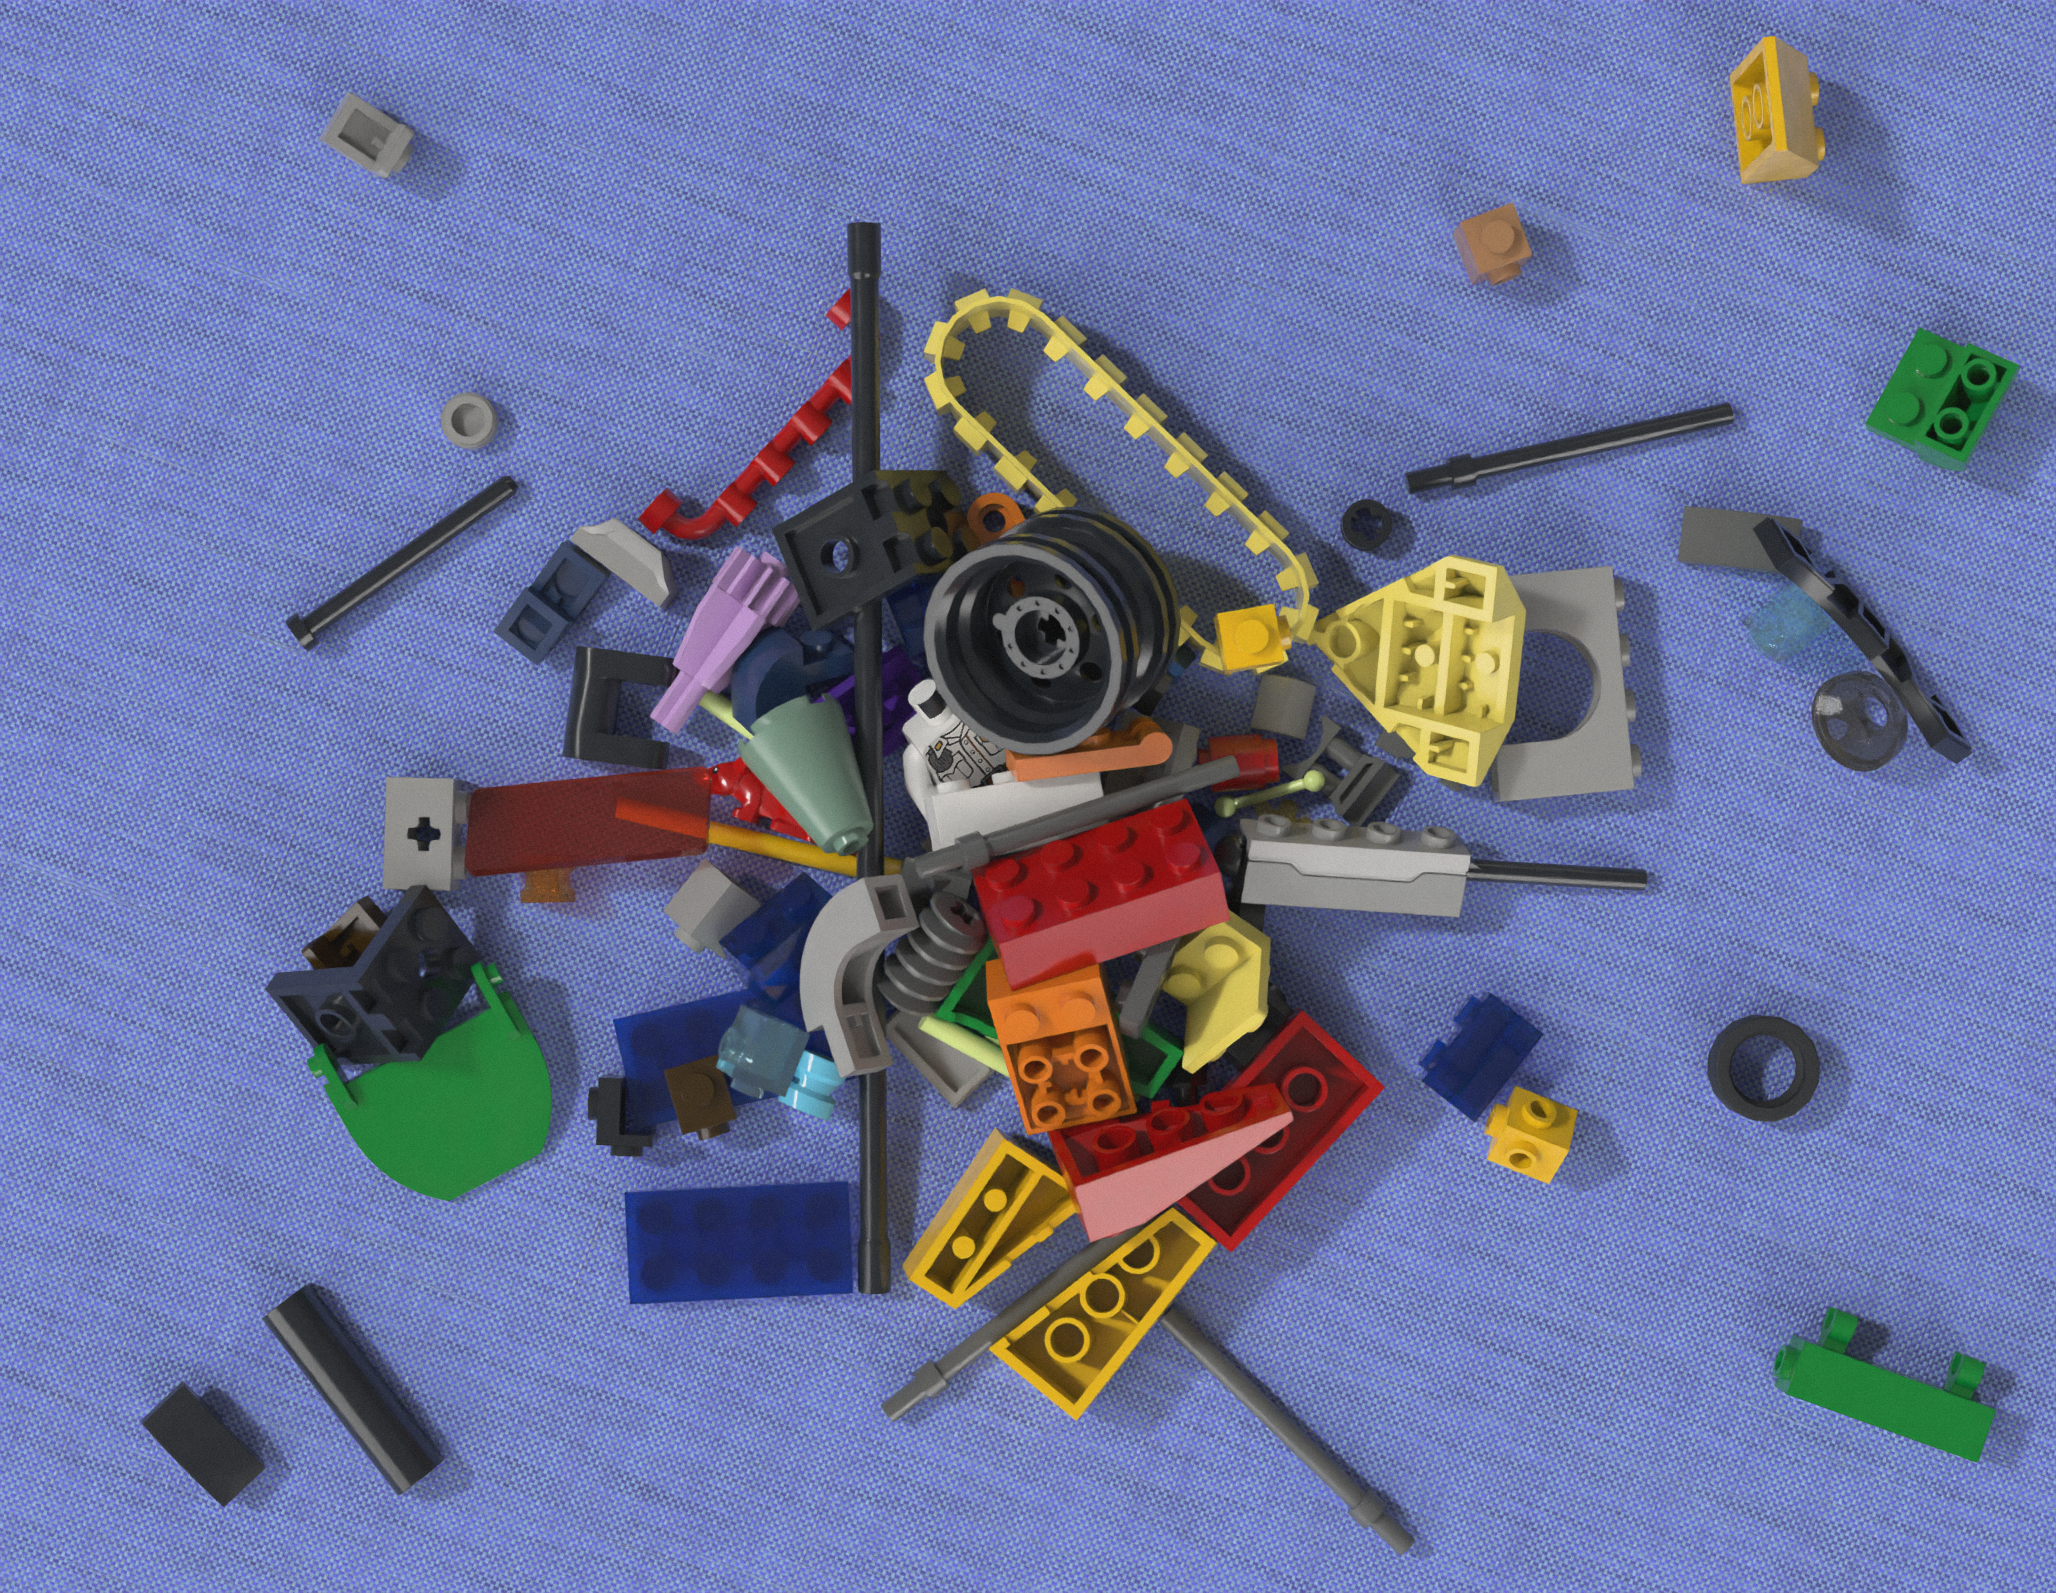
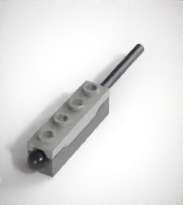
[1213,814,1647,917]

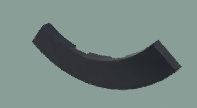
[1753,517,1973,764]

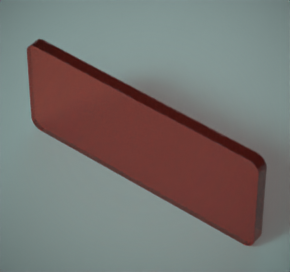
[464,766,712,877]

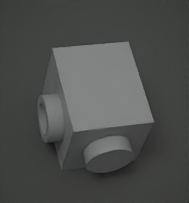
[663,858,766,960]

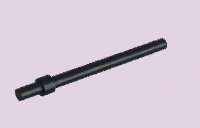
[1404,402,1734,494]

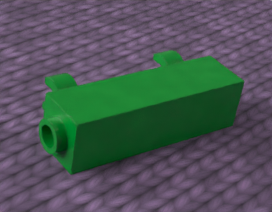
[1773,1306,1996,1463]

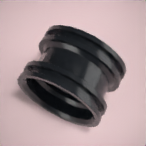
[923,506,1181,754]

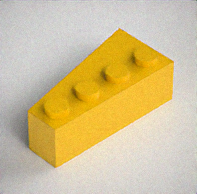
[989,1206,1219,1421]

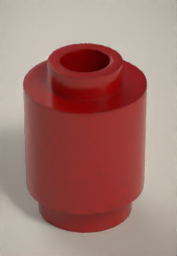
[1197,733,1279,793]

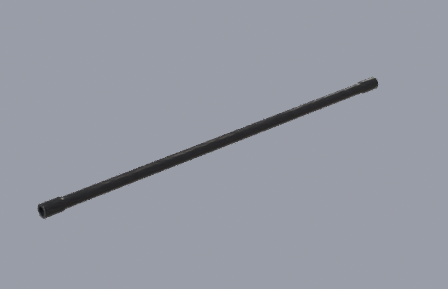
[847,222,891,1294]

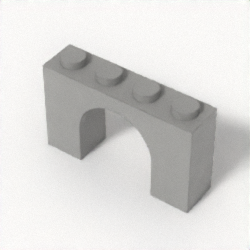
[1490,566,1642,803]

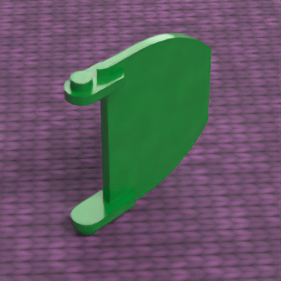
[307,961,552,1201]

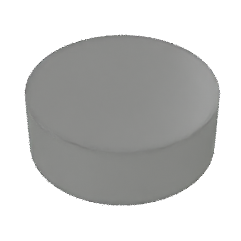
[441,393,499,450]

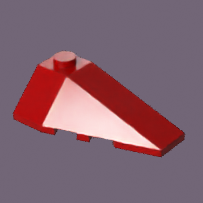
[1047,1083,1294,1242]

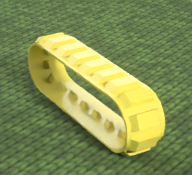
[923,288,1319,677]

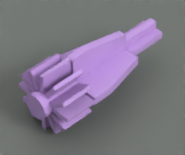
[650,546,801,735]

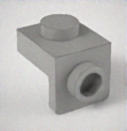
[318,92,415,178]

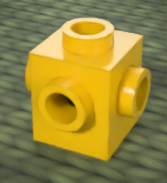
[1484,1086,1578,1184]

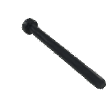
[285,475,519,652]

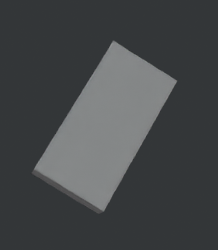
[886,1009,995,1108]

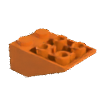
[986,959,1137,1136]

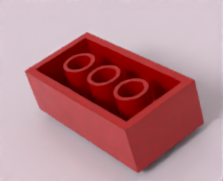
[970,798,1230,992]
[1176,1007,1385,1253]

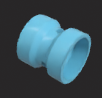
[778,1046,846,1120]

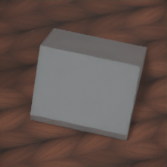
[1250,674,1317,740]

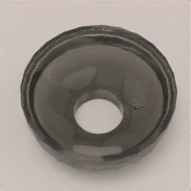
[1811,670,1908,772]

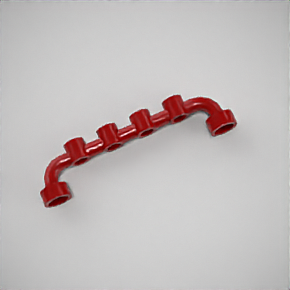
[637,288,881,541]

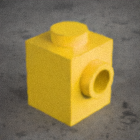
[1214,604,1292,674]

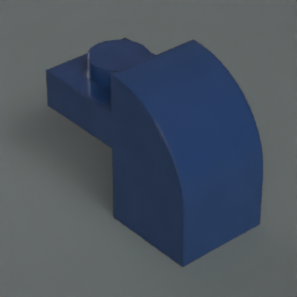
[730,625,854,736]

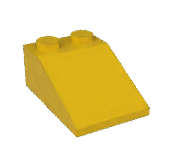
[1729,36,1825,185]

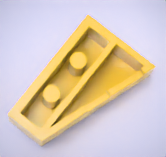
[902,1127,1076,1309]

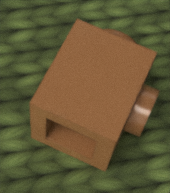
[1453,203,1533,286]

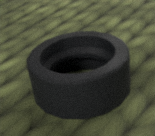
[1707,1015,1820,1122]

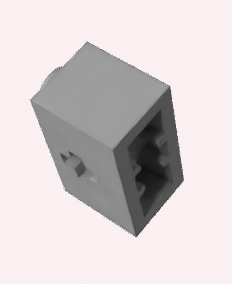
[383,777,471,891]

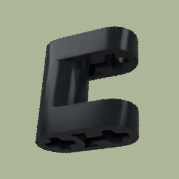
[562,646,680,771]

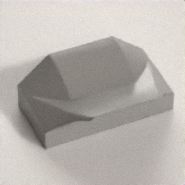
[570,518,678,611]

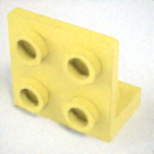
[1162,909,1271,1074]

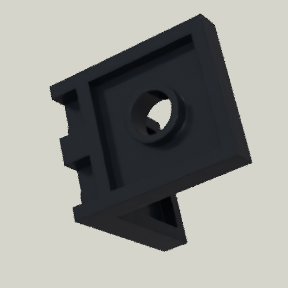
[772,470,982,631]
[265,884,486,1065]

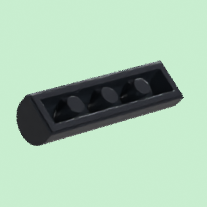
[262,1283,445,1496]

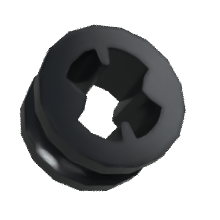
[1340,499,1392,551]

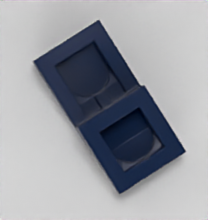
[493,540,611,666]

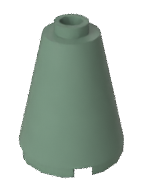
[737,693,874,856]

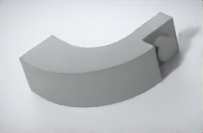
[800,874,920,1078]

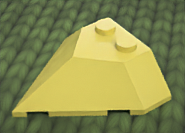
[1306,554,1526,787]

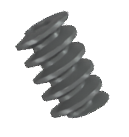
[877,891,989,1017]

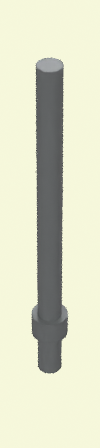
[914,755,1239,879]
[881,1215,1159,1422]
[1158,1306,1415,1556]

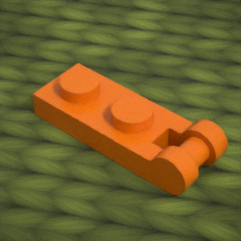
[1005,717,1173,782]

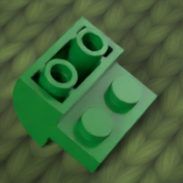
[1865,327,2020,471]

